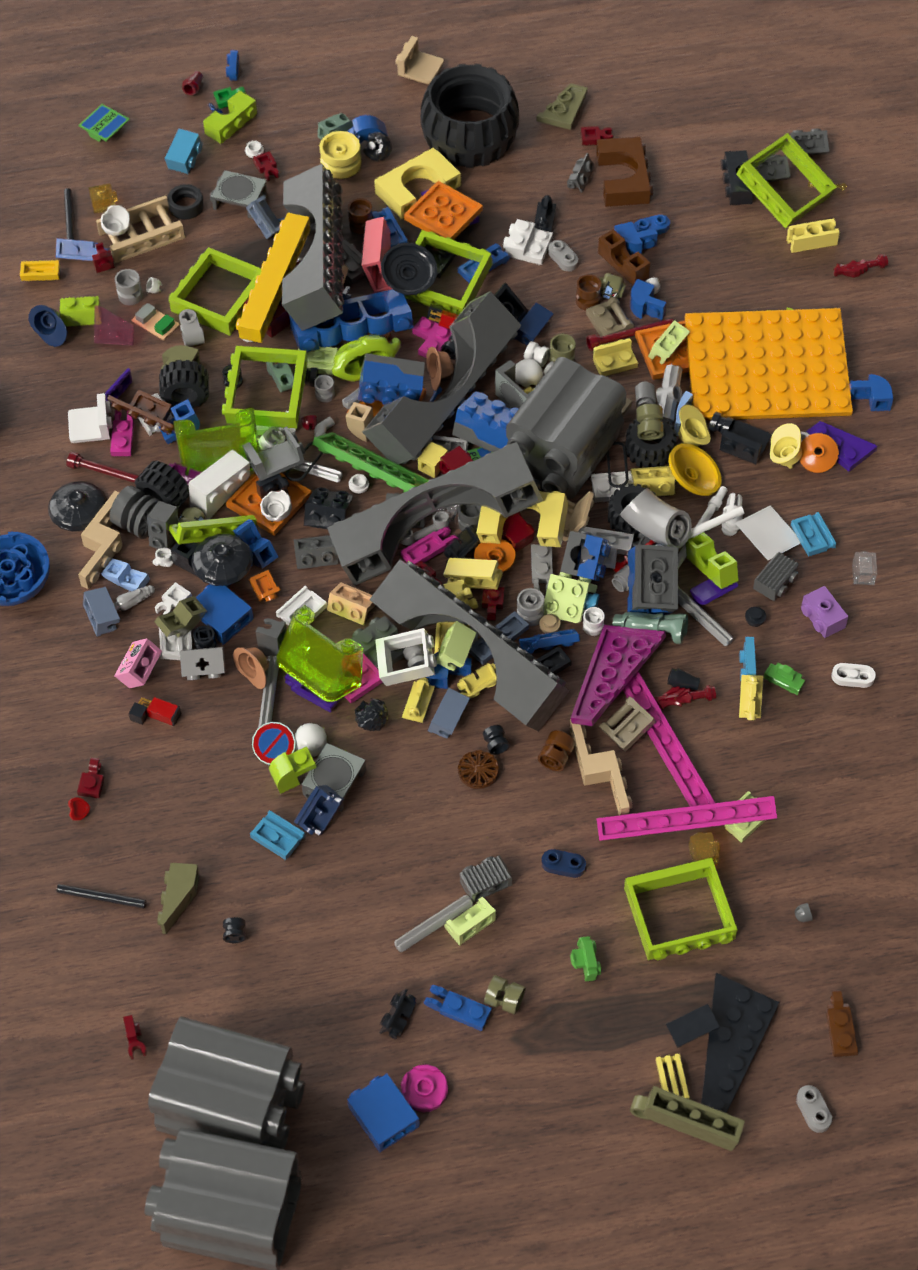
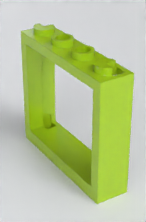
[736,133,837,229]
[403,230,493,315]
[169,247,261,336]
[222,346,308,429]
[624,858,737,960]

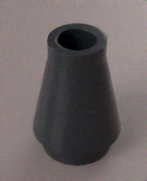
[667,667,700,691]

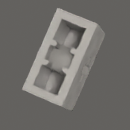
[180,647,226,680]

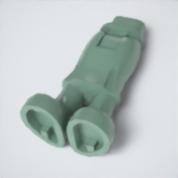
[613,612,688,644]

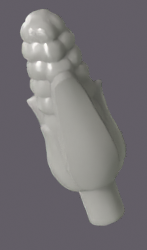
[113,585,155,611]

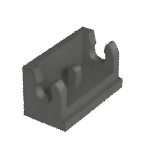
[256,618,289,661]

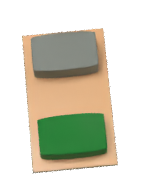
[132,303,180,340]

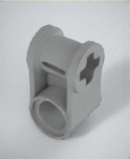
[179,309,205,347]

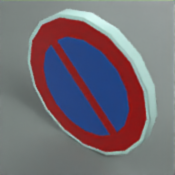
[252,722,295,764]

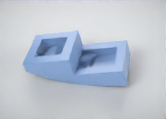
[674,391,693,436]
[101,558,150,591]

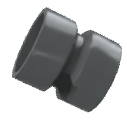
[458,504,481,534]

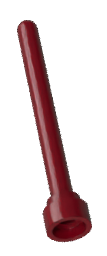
[586,319,674,351]
[66,452,138,483]

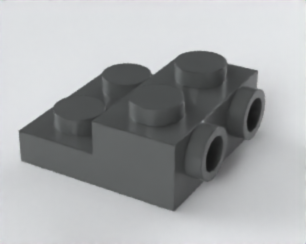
[351,616,406,670]

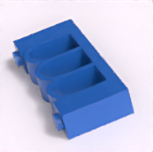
[289,289,413,352]

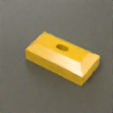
[20,260,60,281]

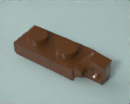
[826,991,858,1057]

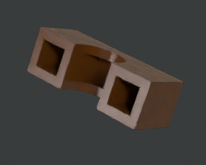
[598,229,650,285]

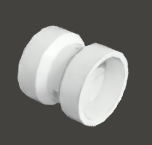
[524,341,550,366]
[583,607,604,636]

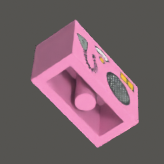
[114,638,162,688]

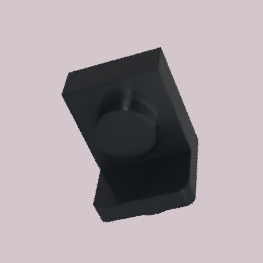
[256,474,289,499]

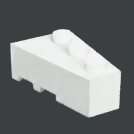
[189,449,250,520]

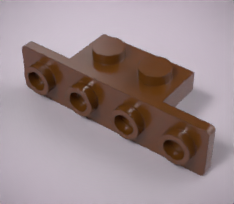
[107,390,180,435]

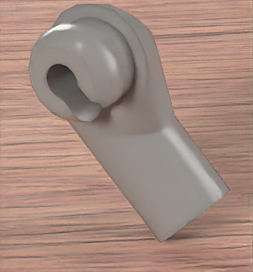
[314,417,335,437]

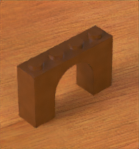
[596,137,653,207]

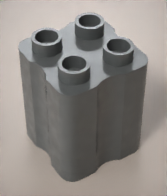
[506,357,626,499]
[148,1016,305,1150]
[145,1128,302,1270]

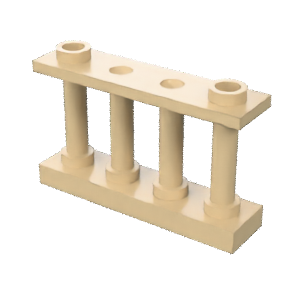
[96,195,185,263]

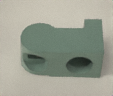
[318,113,354,140]
[266,362,294,392]

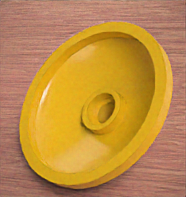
[669,443,721,496]

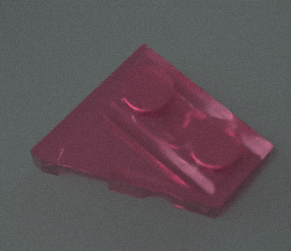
[94,305,134,345]

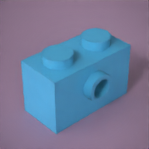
[165,129,203,174]

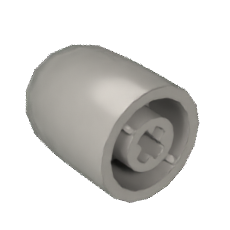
[620,488,692,549]

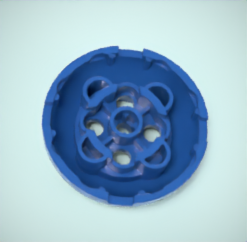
[0,532,50,606]

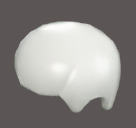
[101,205,130,236]
[515,359,544,388]
[260,490,292,521]
[294,723,327,757]

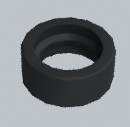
[167,184,204,220]

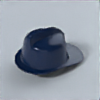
[28,305,67,347]

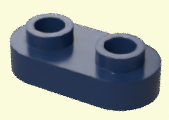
[542,849,586,878]

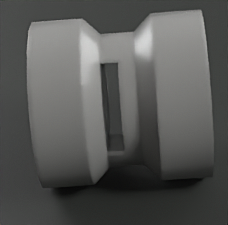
[314,375,335,403]
[403,644,425,668]

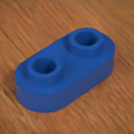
[226,50,239,81]
[634,215,670,235]

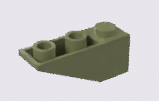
[157,863,200,934]

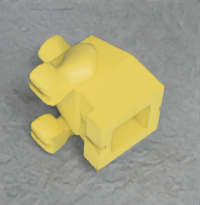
[444,579,478,609]

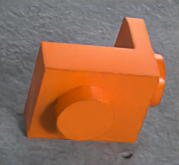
[249,570,280,602]

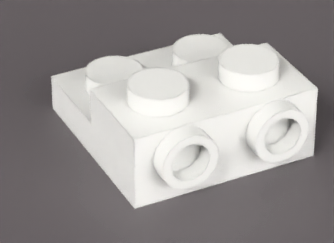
[503,219,553,265]

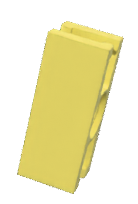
[787,219,840,253]
[443,558,503,590]

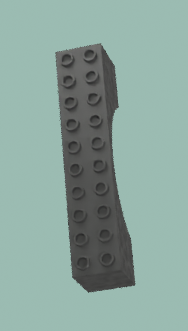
[282,164,344,331]
[362,291,521,465]
[327,442,543,586]
[370,560,570,731]

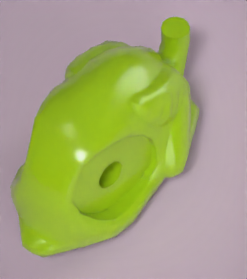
[332,335,401,381]

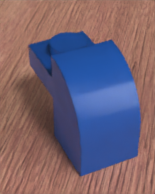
[347,115,388,144]
[614,222,658,255]
[630,279,667,320]
[850,374,893,411]
[159,399,200,444]
[233,519,278,568]
[426,651,472,689]

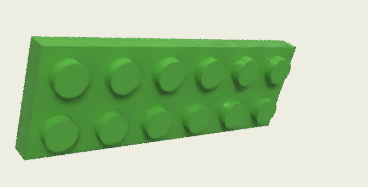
[312,432,429,492]

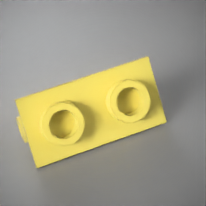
[457,663,497,698]
[739,675,763,720]
[402,677,435,723]

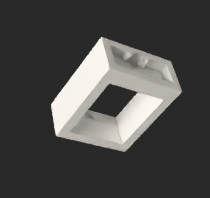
[375,628,437,686]

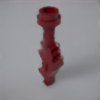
[833,254,888,278]
[654,685,716,711]

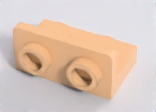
[327,582,375,625]

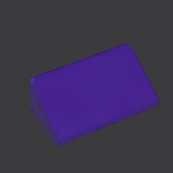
[105,368,133,405]
[690,579,738,605]

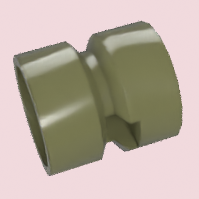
[549,334,576,362]
[636,404,664,440]
[484,975,526,1015]

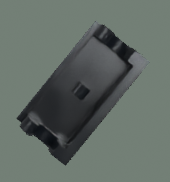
[666,1004,720,1048]

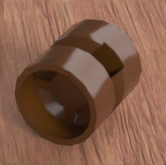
[348,198,373,234]
[576,274,601,311]
[538,730,575,772]

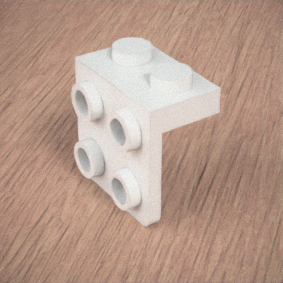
[68,393,112,443]

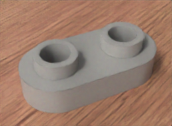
[548,240,578,271]
[796,1085,832,1133]

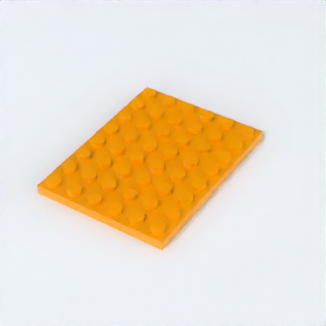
[685,308,853,421]

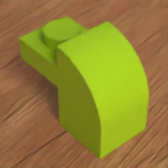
[269,746,317,794]

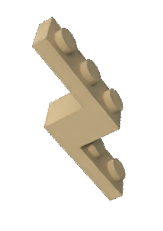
[78,491,122,589]
[570,719,632,816]

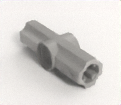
[656,365,682,424]

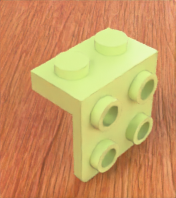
[544,572,597,623]

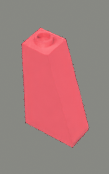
[362,217,392,293]

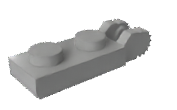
[531,544,553,591]

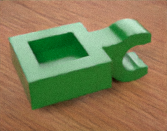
[213,87,246,109]

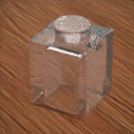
[852,551,877,585]

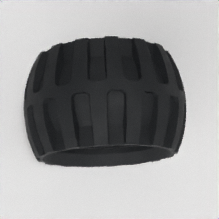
[420,64,519,168]

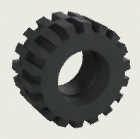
[159,360,209,408]
[625,419,677,468]
[135,461,189,510]
[608,484,656,540]

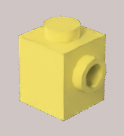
[418,442,448,478]

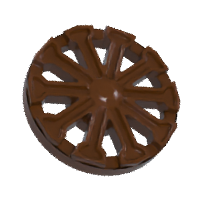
[458,750,499,789]

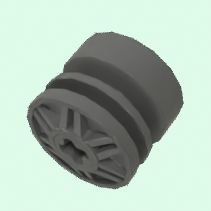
[110,485,160,539]

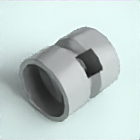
[115,269,143,305]
[517,588,544,627]

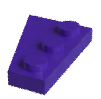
[806,421,877,472]

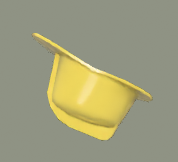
[678,405,711,447]
[770,423,802,469]

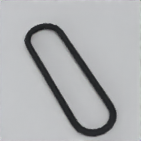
[285,442,323,482]
[606,442,629,488]

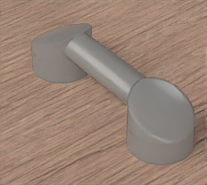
[400,511,449,546]

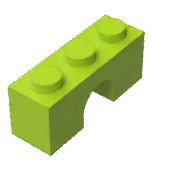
[203,91,257,144]
[685,532,739,589]

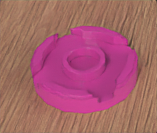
[401,1065,448,1112]

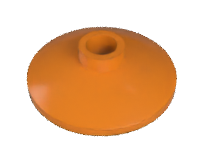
[799,433,839,473]
[474,539,516,572]

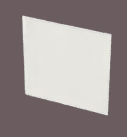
[735,506,801,560]

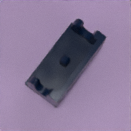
[514,302,554,346]
[294,785,344,835]

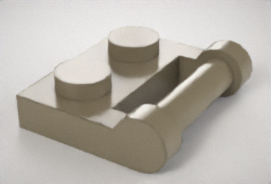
[586,297,634,337]
[599,696,656,752]

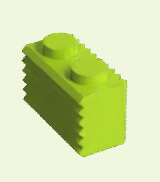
[60,296,102,326]

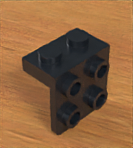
[720,421,771,465]
[304,487,353,529]

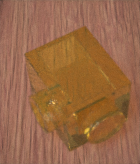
[88,183,118,214]
[688,832,720,866]

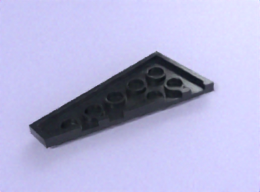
[701,973,779,1114]

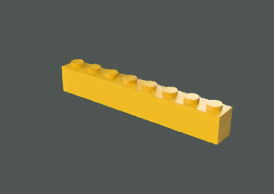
[236,212,310,343]

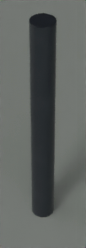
[64,188,74,240]
[57,884,146,909]

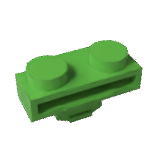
[764,663,805,695]
[570,936,601,981]

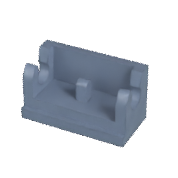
[246,195,280,239]
[83,587,120,636]
[428,688,470,738]

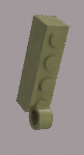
[630,1086,745,1151]

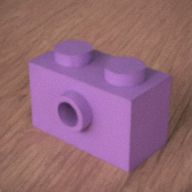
[801,586,848,638]

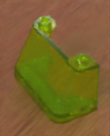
[173,408,261,475]
[277,605,363,702]

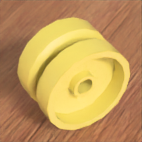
[319,131,361,179]

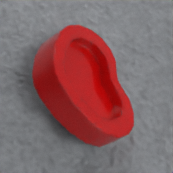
[68,797,90,821]

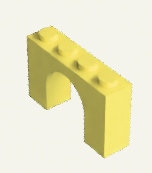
[375,148,461,219]
[476,491,568,547]

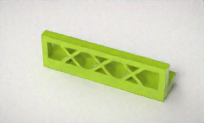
[169,515,257,544]

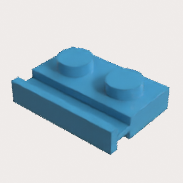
[791,512,836,557]
[739,637,756,681]
[250,810,306,860]

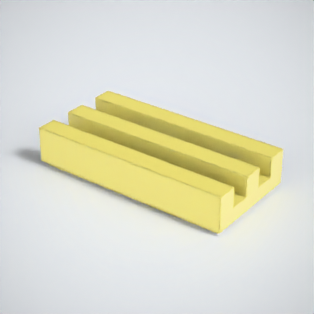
[656,1054,689,1099]

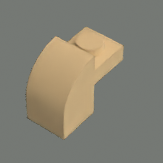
[346,402,374,442]

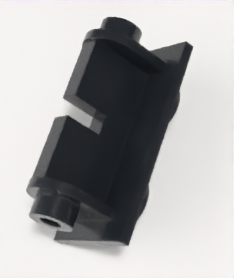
[534,195,557,232]
[444,526,480,563]
[379,989,416,1039]

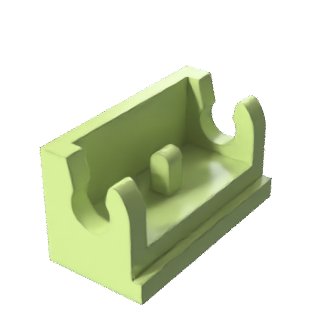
[648,320,690,364]
[436,621,476,671]
[444,897,496,946]

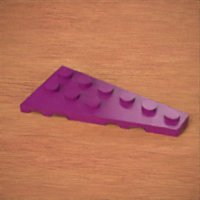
[571,625,666,726]

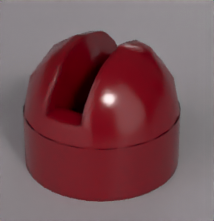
[301,415,317,430]

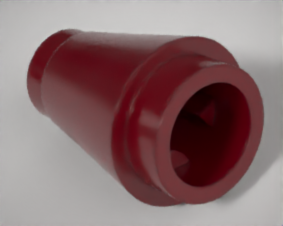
[182,71,203,96]

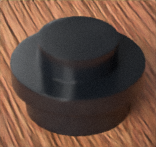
[745,607,766,627]

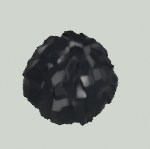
[363,132,392,162]
[355,698,388,731]

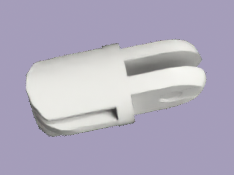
[722,493,743,536]

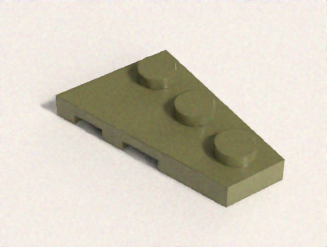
[536,84,588,130]

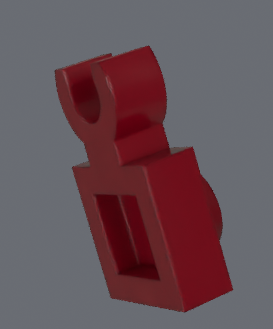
[580,126,613,146]
[253,151,279,181]

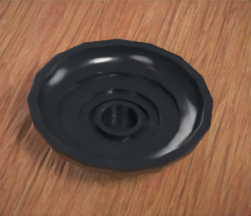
[381,243,437,295]
[48,481,107,532]
[192,534,253,586]

